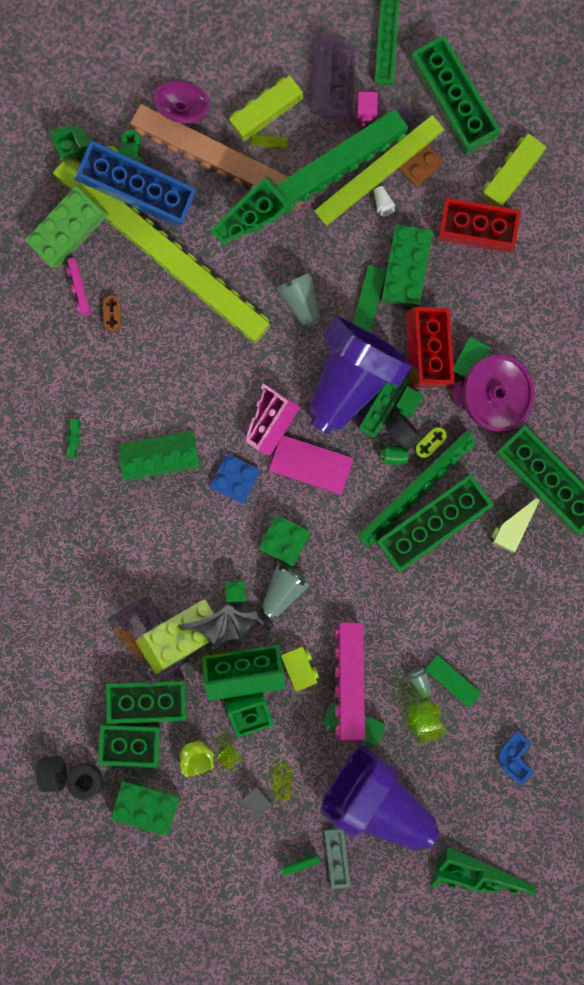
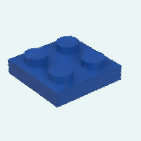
[209,453,261,505]

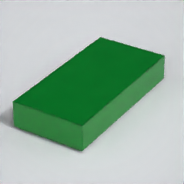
[281,853,321,877]

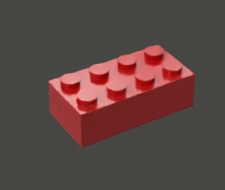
[438,198,521,253]
[405,307,455,388]

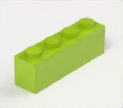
[229,75,303,142]
[482,133,547,207]

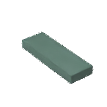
[324,828,351,890]

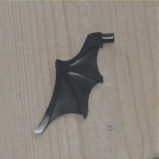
[177,602,274,651]

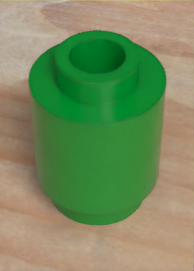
[380,445,408,465]

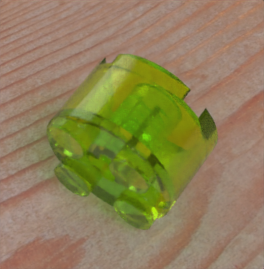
[408,700,446,744]

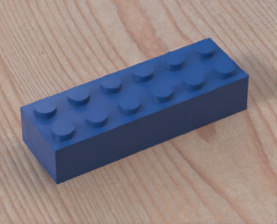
[74,140,196,227]

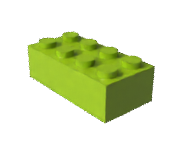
[136,599,214,674]

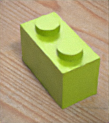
[281,647,319,692]

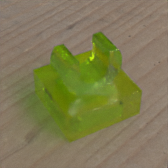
[217,743,243,770]

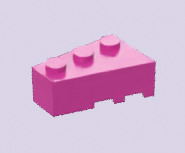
[245,384,300,455]

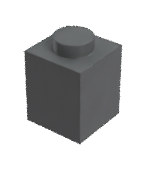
[242,786,272,818]

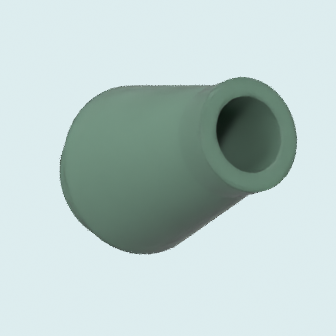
[409,667,432,698]

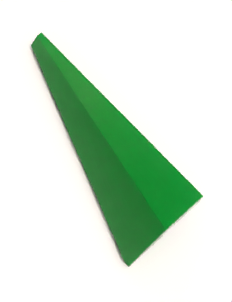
[431,847,536,896]

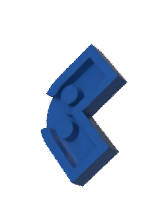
[499,730,534,787]

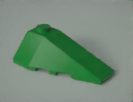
[210,177,291,245]

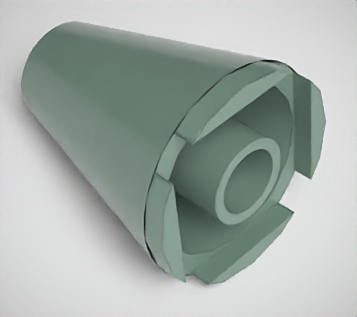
[276,272,320,328]
[262,562,311,618]

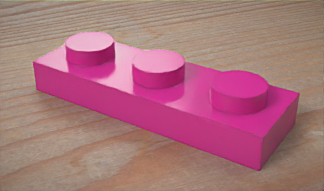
[66,257,92,317]

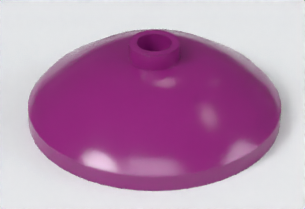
[153,81,210,124]

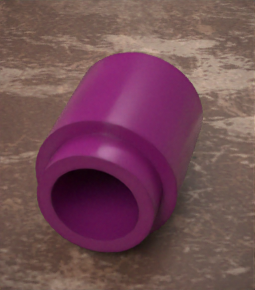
[451,380,466,410]

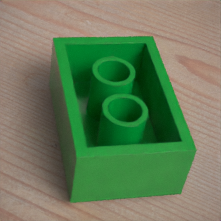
[98,724,161,767]
[111,780,180,837]

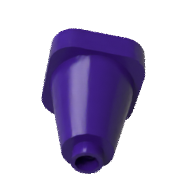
[309,316,412,434]
[320,746,439,851]

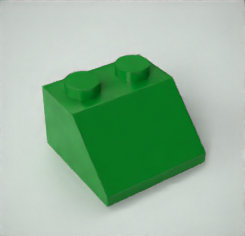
[224,692,274,738]

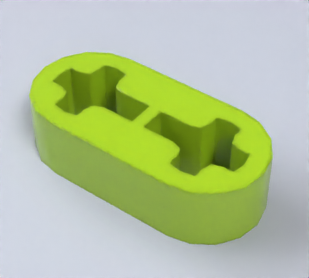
[415,428,447,459]

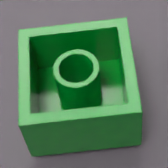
[259,515,311,567]

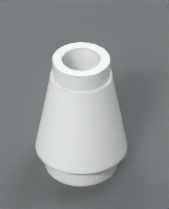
[373,186,395,216]

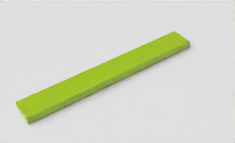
[314,115,444,226]

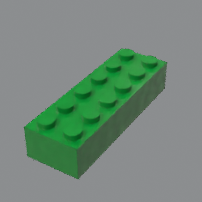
[410,35,501,156]
[494,425,584,537]
[376,474,494,573]

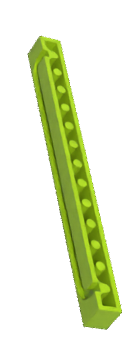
[53,158,270,344]

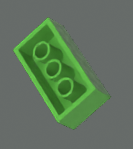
[25,185,109,268]

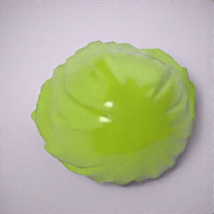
[179,741,214,777]

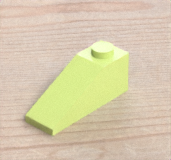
[491,498,540,553]

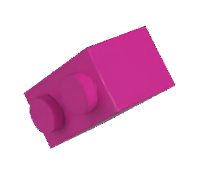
[357,92,378,129]

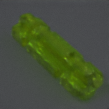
[252,135,288,149]

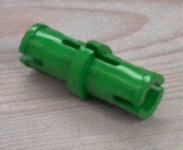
[65,419,81,459]

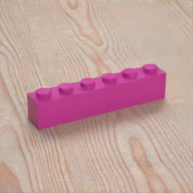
[334,623,365,743]

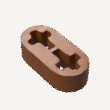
[103,295,121,332]

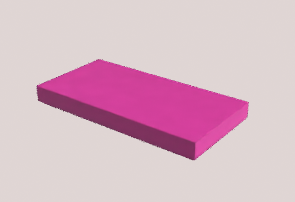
[269,435,354,495]

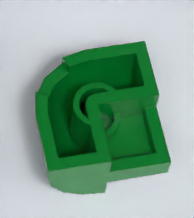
[48,125,91,161]

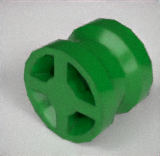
[121,130,141,149]

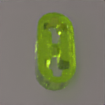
[274,763,292,801]

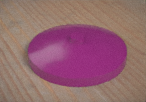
[462,355,535,432]

